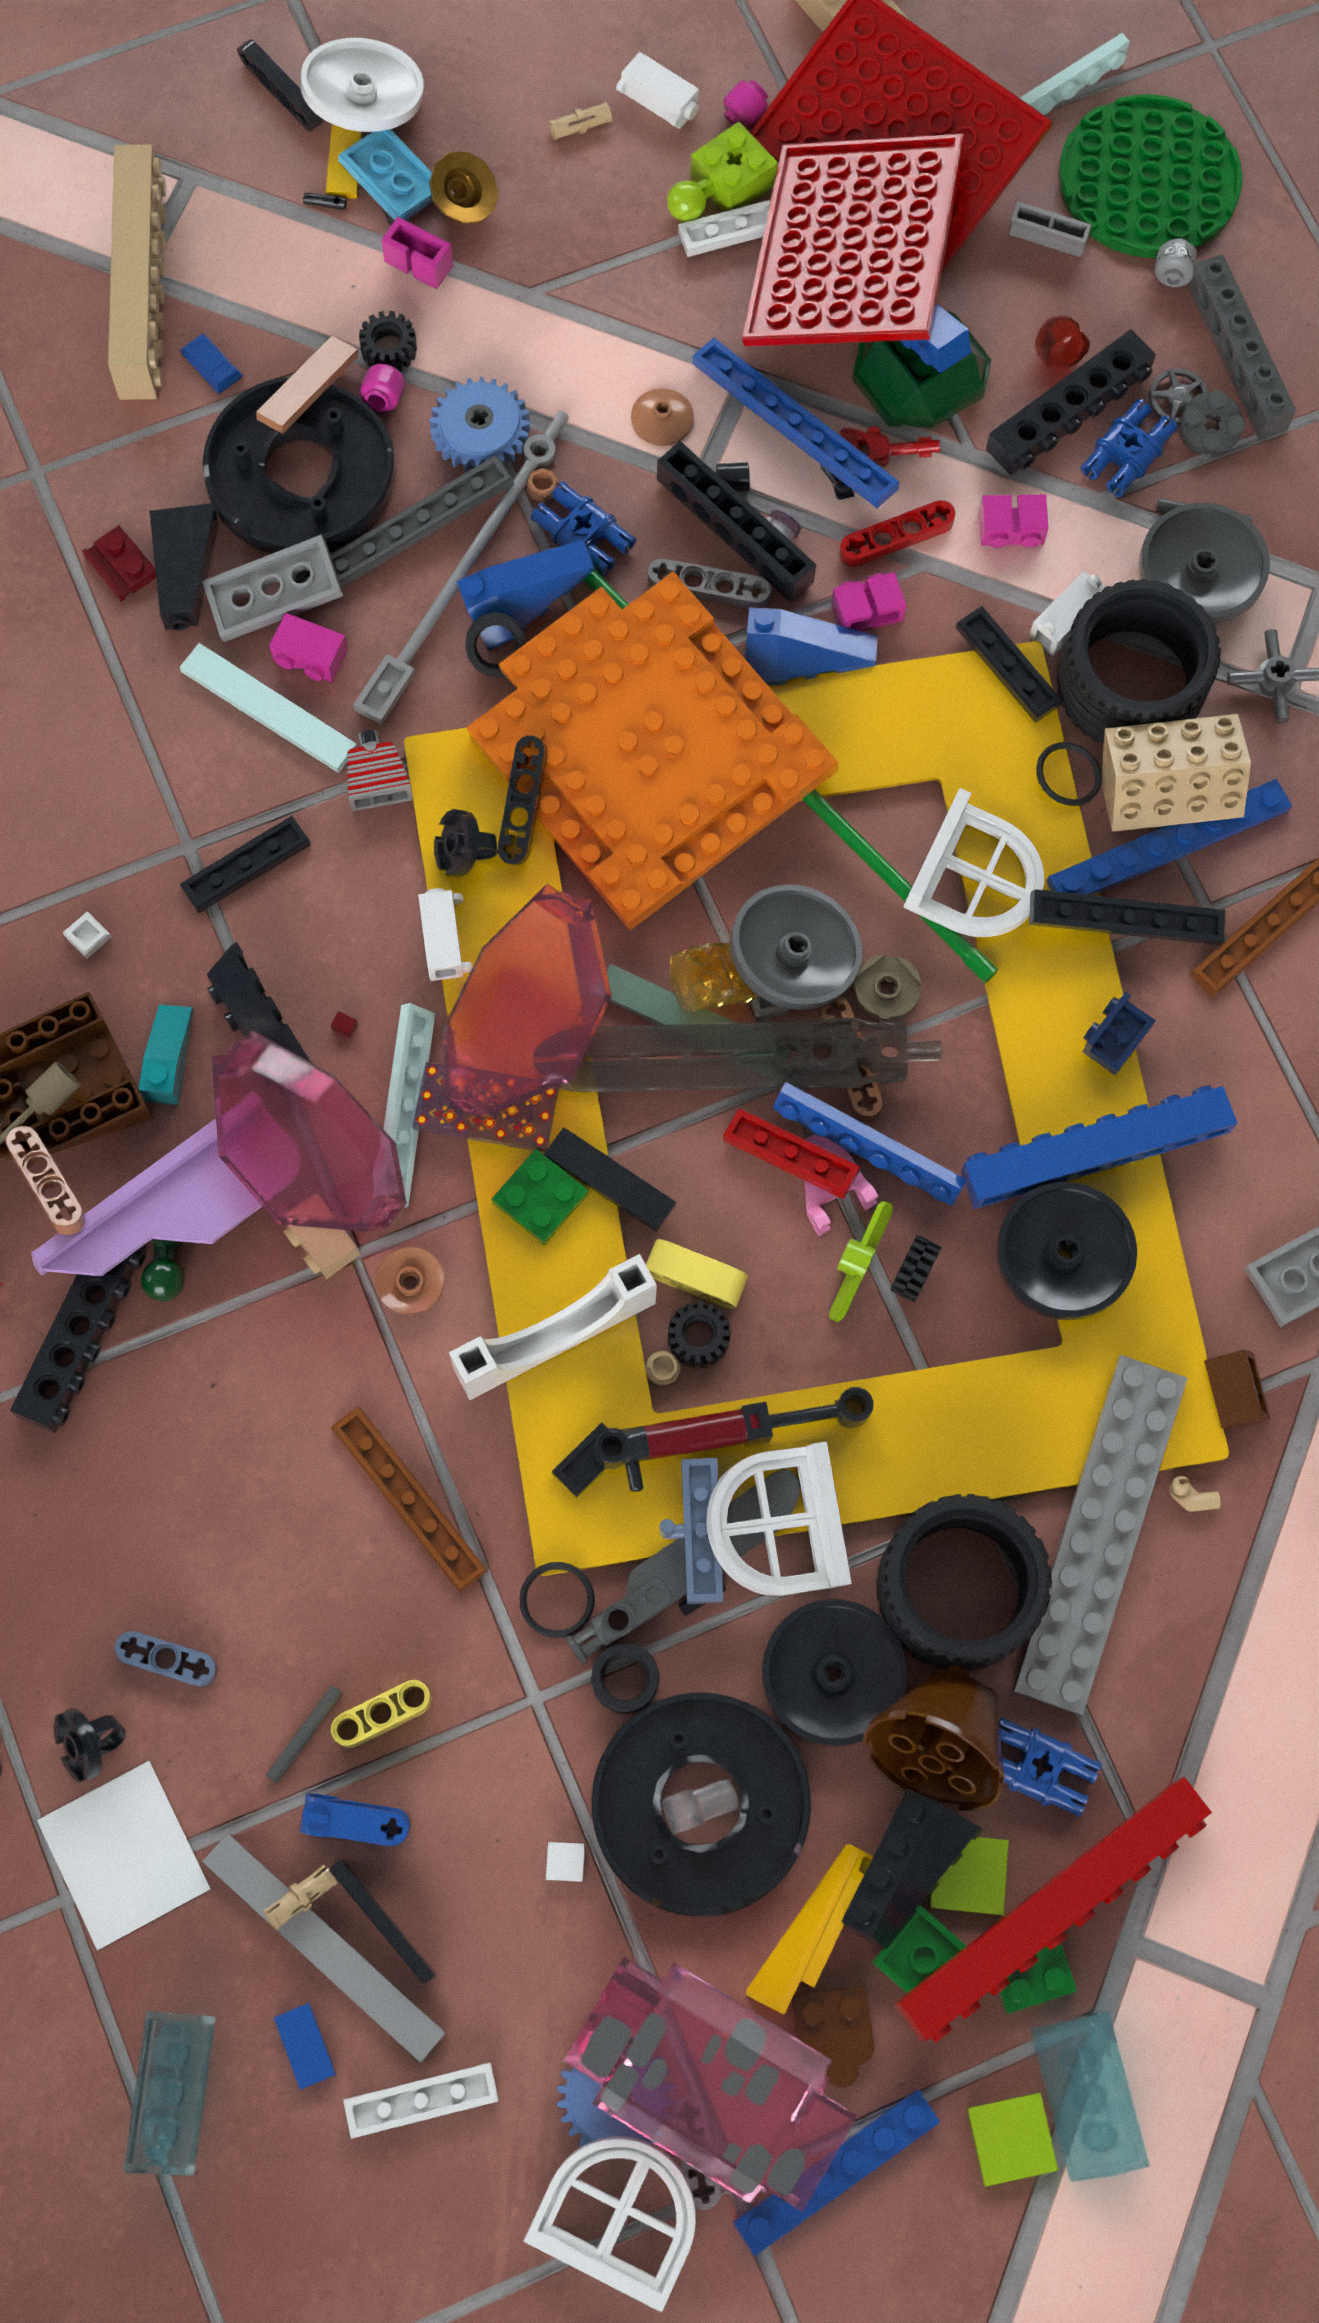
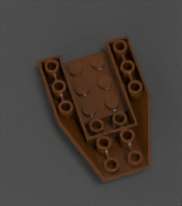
[0,991,153,1162]

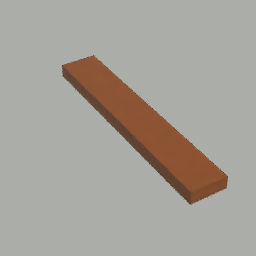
[1190,857,1319,998]
[331,1406,488,1594]

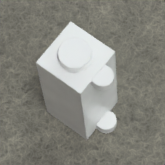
[616,52,700,129]
[1029,571,1104,657]
[418,888,473,981]

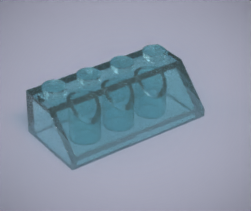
[123,2011,216,2176]
[1030,2011,1150,2182]

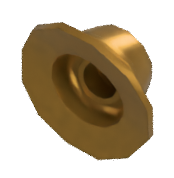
[429,151,499,225]

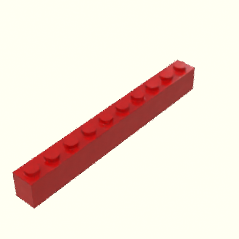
[894,1776,1212,2043]

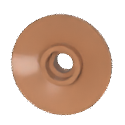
[631,388,694,446]
[375,1247,445,1315]

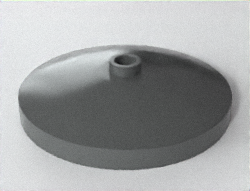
[1139,503,1270,624]
[730,884,862,1010]

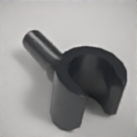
[820,465,854,500]

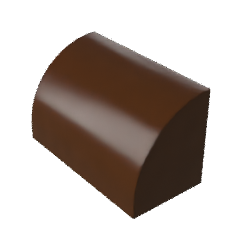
[1204,1349,1271,1428]

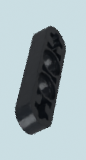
[237,39,323,131]
[498,735,547,865]

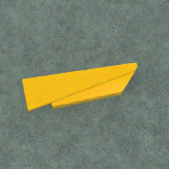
[746,1844,873,2015]

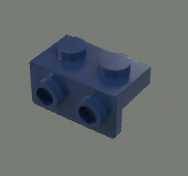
[1082,992,1156,1075]

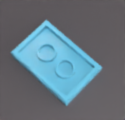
[338,129,433,221]

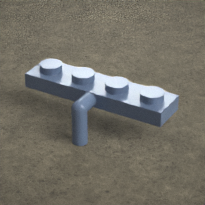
[659,1458,723,1604]

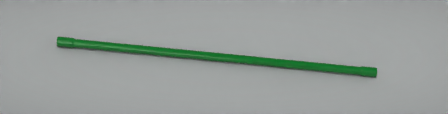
[583,570,998,984]

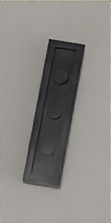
[955,606,1063,723]
[180,816,311,914]
[544,1127,677,1232]
[330,1859,437,1984]

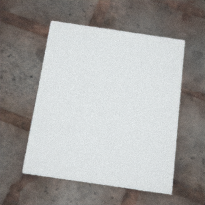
[37,1761,210,1950]

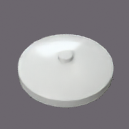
[301,38,424,132]

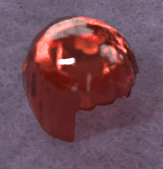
[1034,315,1090,370]

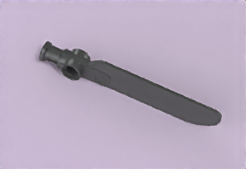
[565,1469,800,1665]

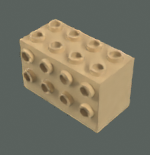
[1101,714,1251,832]

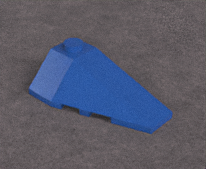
[457,540,595,651]
[745,607,878,686]

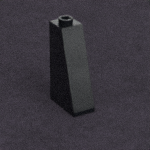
[149,503,219,631]

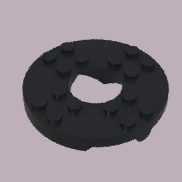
[203,377,396,554]
[591,1692,811,1917]

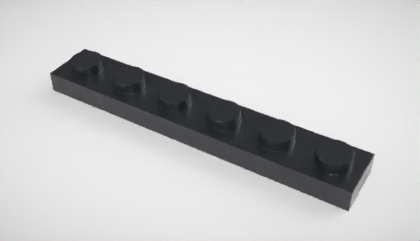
[1029,889,1225,945]

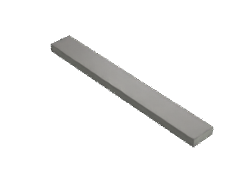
[202,1833,446,2063]

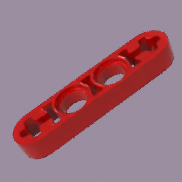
[839,500,956,567]

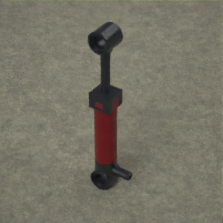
[593,1387,874,1492]

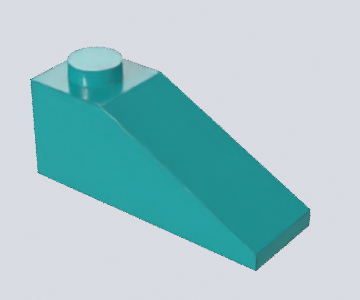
[139,1004,193,1105]

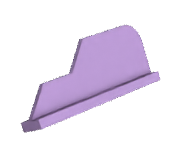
[31,1091,300,1276]

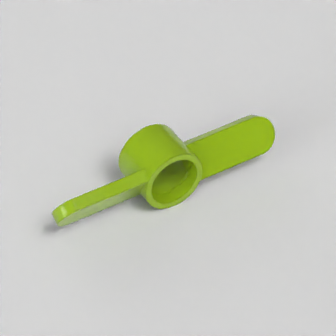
[829,1201,893,1322]

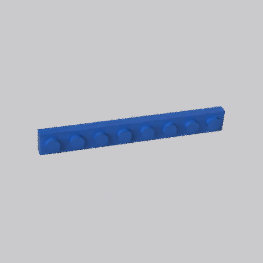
[692,337,900,509]
[1046,778,1292,896]

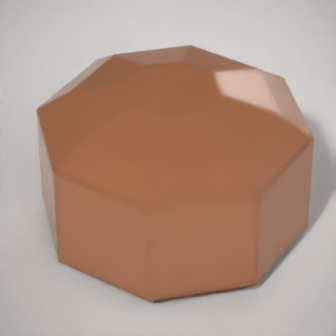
[527,468,559,503]

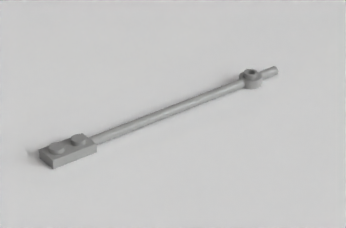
[353,411,569,725]

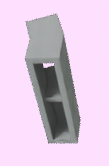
[1009,202,1091,258]

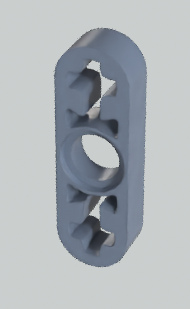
[114,1631,218,1687]

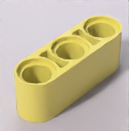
[646,1239,748,1309]
[331,1680,432,1748]

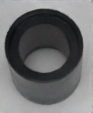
[716,462,750,492]

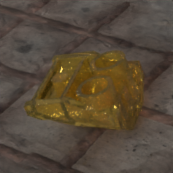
[670,943,759,1012]

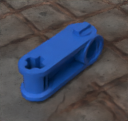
[299,1793,411,1846]

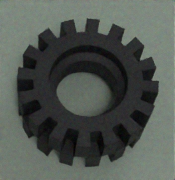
[359,311,417,372]
[890,1235,942,1303]
[668,1301,731,1368]

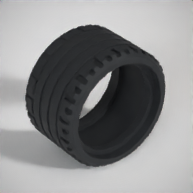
[1057,579,1221,745]
[876,1494,1052,1671]

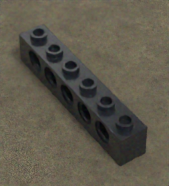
[986,329,1156,476]
[657,441,816,603]
[10,1244,147,1433]

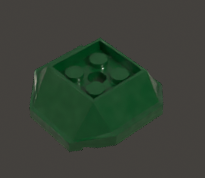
[852,310,991,428]

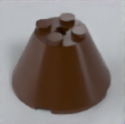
[863,1666,1005,1811]

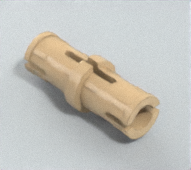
[548,102,612,141]
[263,1865,337,1930]

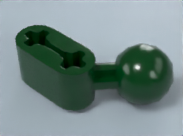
[141,1239,185,1302]

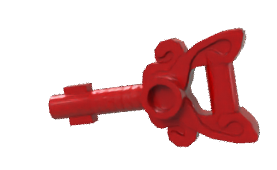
[840,427,940,468]

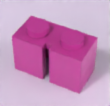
[381,217,453,289]
[979,494,1049,548]
[831,572,907,632]
[269,613,348,682]

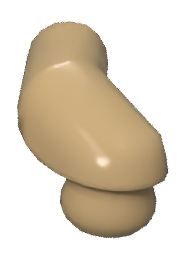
[1170,1476,1221,1512]

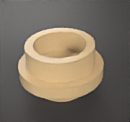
[646,1351,680,1386]

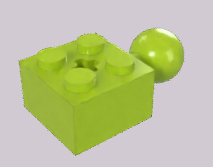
[667,122,778,222]

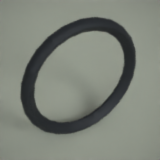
[1036,742,1102,806]
[519,1562,595,1638]

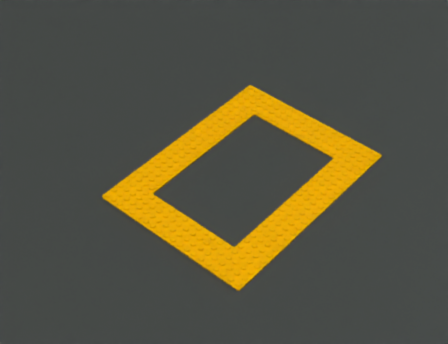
[404,641,1229,1576]

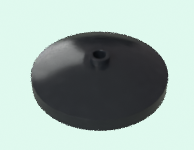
[996,1182,1137,1320]
[762,1599,907,1747]

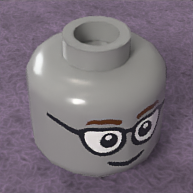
[1154,239,1198,287]

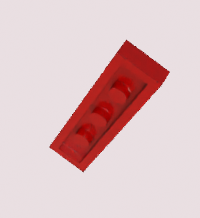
[723,1108,860,1200]

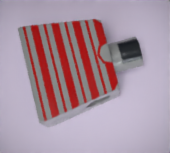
[347,730,413,812]

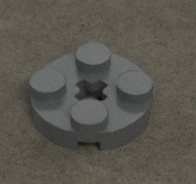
[1179,390,1245,457]

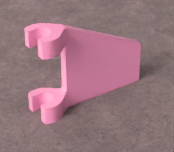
[804,1134,878,1236]

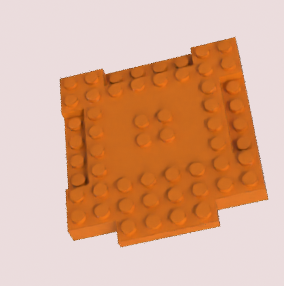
[466,571,838,931]

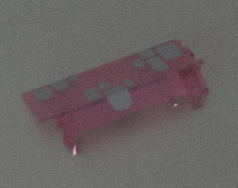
[564,1957,858,2212]

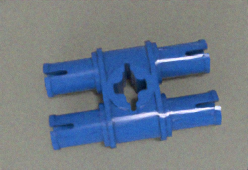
[1080,399,1178,497]
[530,481,637,577]
[998,1716,1102,1818]

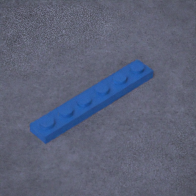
[772,1082,967,1206]
[733,2089,940,2257]

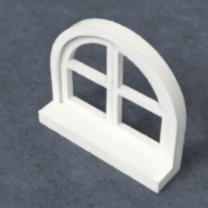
[903,788,1044,937]
[706,1442,852,1596]
[524,2136,696,2312]

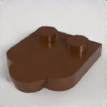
[792,1986,874,2088]

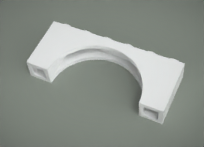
[449,1254,656,1400]

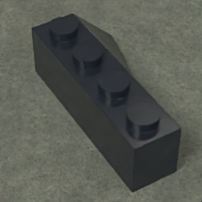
[206,942,314,1093]
[841,1788,983,1949]

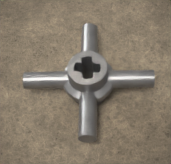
[1227,629,1319,723]

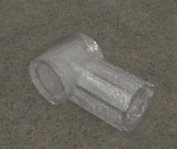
[660,1779,739,1835]

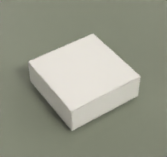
[63,911,112,959]
[546,1842,585,1882]

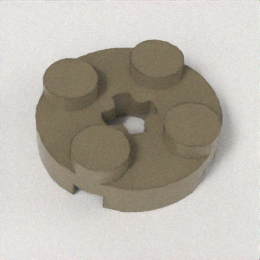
[853,955,921,1024]

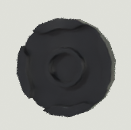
[434,809,498,877]
[53,1708,126,1782]

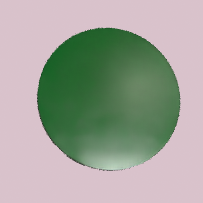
[1058,94,1242,258]

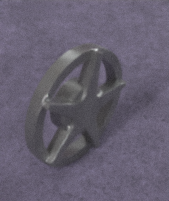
[1149,368,1208,425]

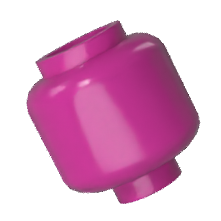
[723,80,768,128]
[360,364,405,412]

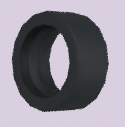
[465,612,527,677]
[591,1643,659,1714]

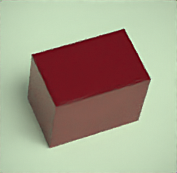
[331,1011,358,1038]

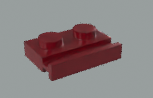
[82,525,156,602]

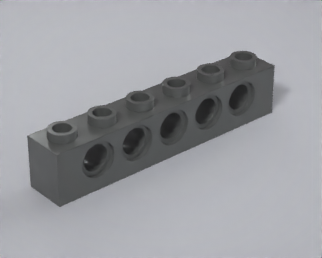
[1187,254,1296,439]

